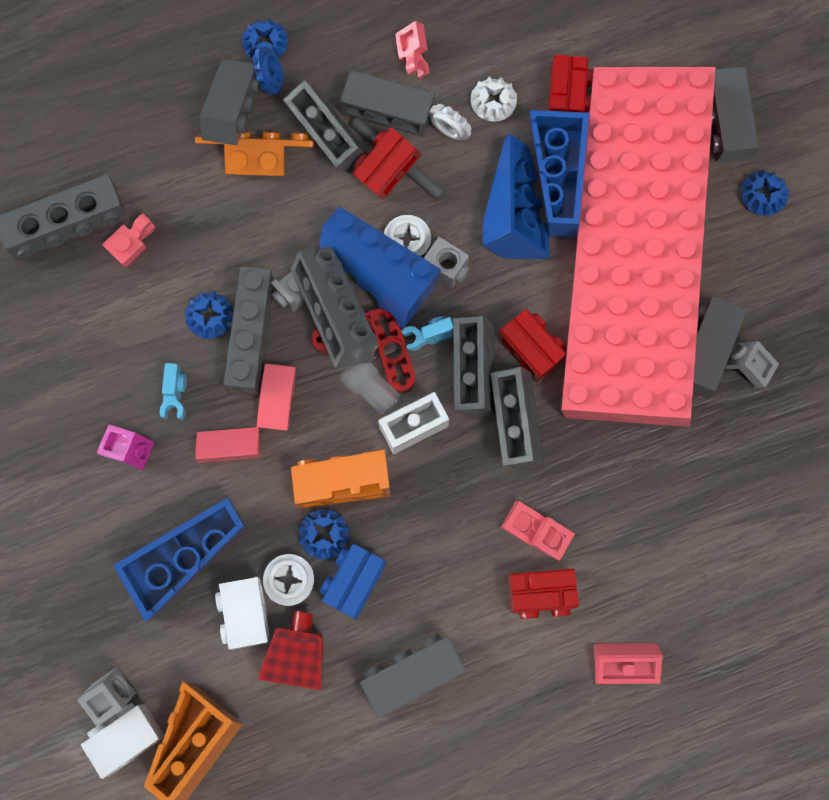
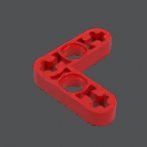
[312,308,415,394]

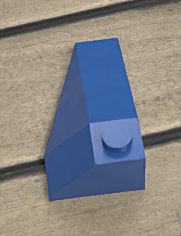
[482,134,550,259]

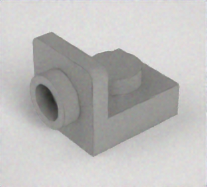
[270,271,305,312]
[725,340,779,388]

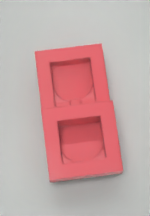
[256,363,297,431]
[500,501,575,561]

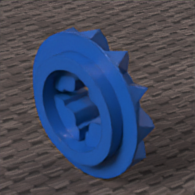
[242,18,288,58]
[252,47,284,95]
[741,169,790,216]
[185,291,234,339]
[299,509,349,560]

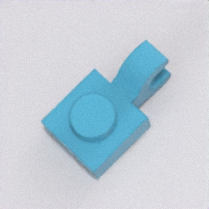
[402,316,454,351]
[160,363,187,420]

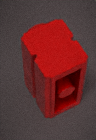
[548,54,593,113]
[352,127,422,200]
[497,309,567,383]
[508,569,579,619]

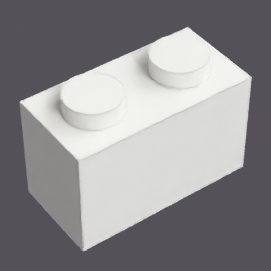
[378,392,449,455]
[215,577,271,650]
[81,703,165,779]

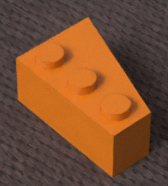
[291,449,391,509]
[144,681,243,800]

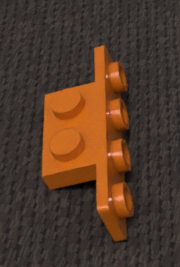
[195,131,316,176]

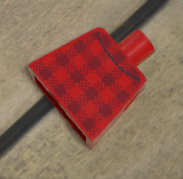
[258,611,324,690]

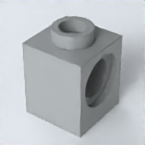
[424,237,470,289]
[77,667,136,726]

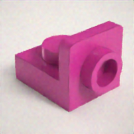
[97,425,154,470]

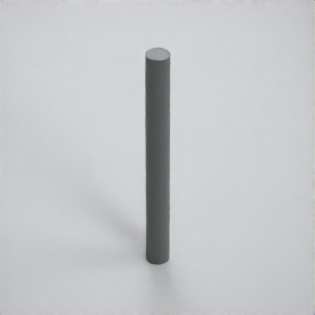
[351,117,445,200]

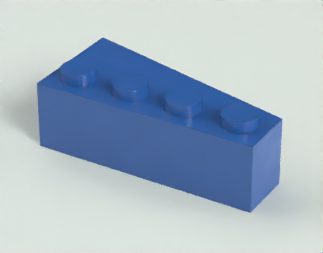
[530,110,589,238]
[319,206,441,329]
[113,498,247,622]

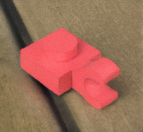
[395,21,429,79]
[102,214,156,268]

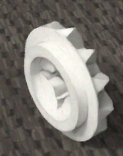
[471,76,517,122]
[429,104,472,140]
[384,215,431,256]
[263,554,314,606]

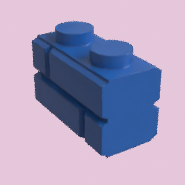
[320,543,387,620]

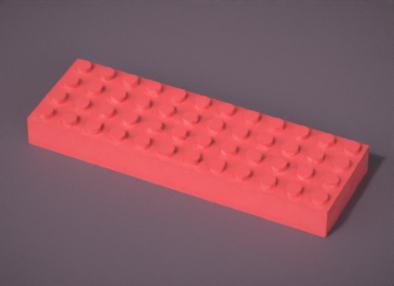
[561,67,715,427]

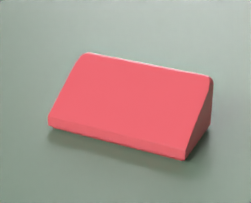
[195,427,261,463]
[594,643,663,684]

